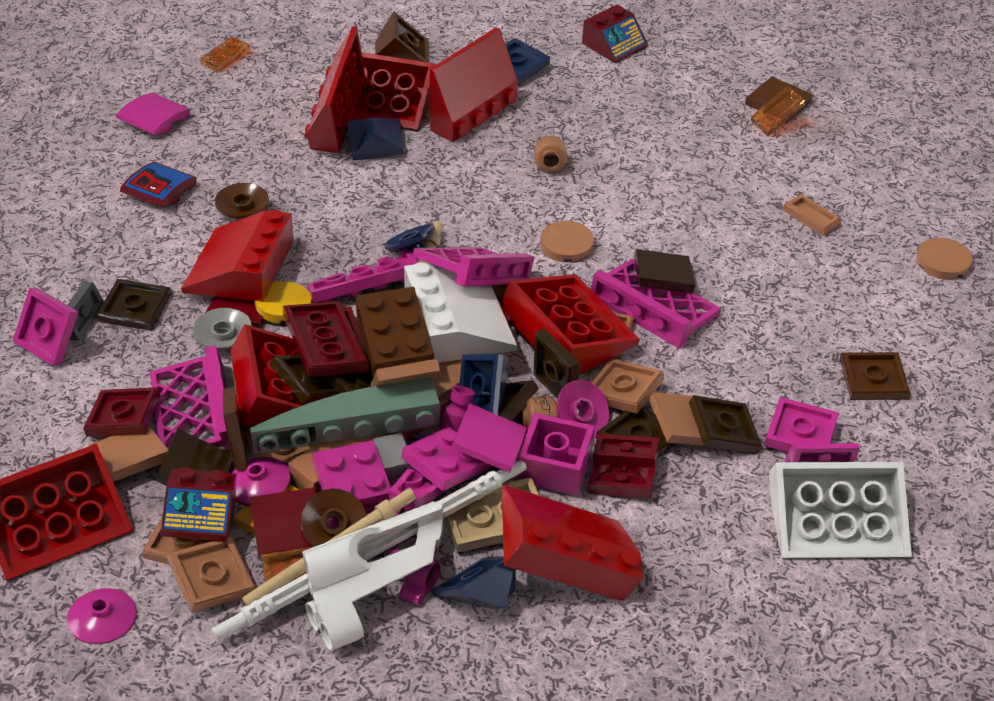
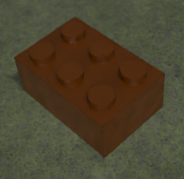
[356,286,434,379]

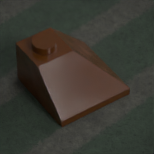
[375,11,429,62]

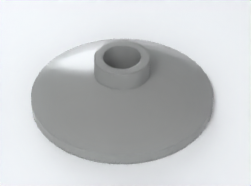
[193,308,252,350]

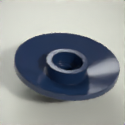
[384,224,435,253]

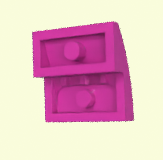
[116,92,190,135]
[451,403,527,473]
[784,443,860,462]

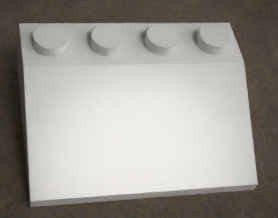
[404,262,517,363]
[769,462,912,559]

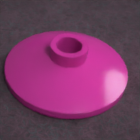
[557,380,609,438]
[232,457,291,506]
[67,588,136,644]

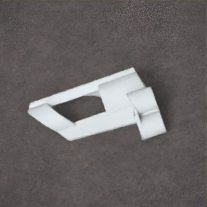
[302,501,444,651]

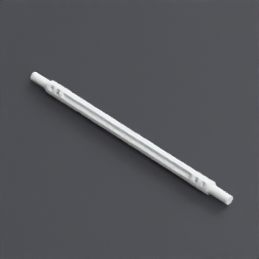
[211,460,527,641]

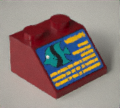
[582,4,648,63]
[160,467,237,542]

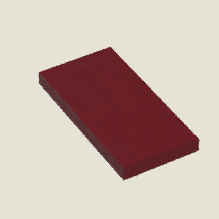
[283,301,369,377]

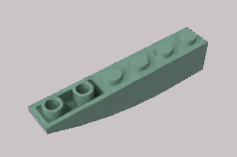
[250,377,440,454]

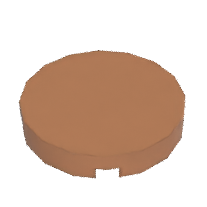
[540,221,594,262]
[916,237,973,280]

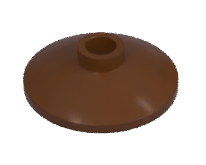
[215,183,269,219]
[301,488,367,547]

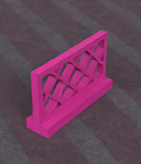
[413,247,535,286]
[591,259,721,348]
[150,345,231,452]

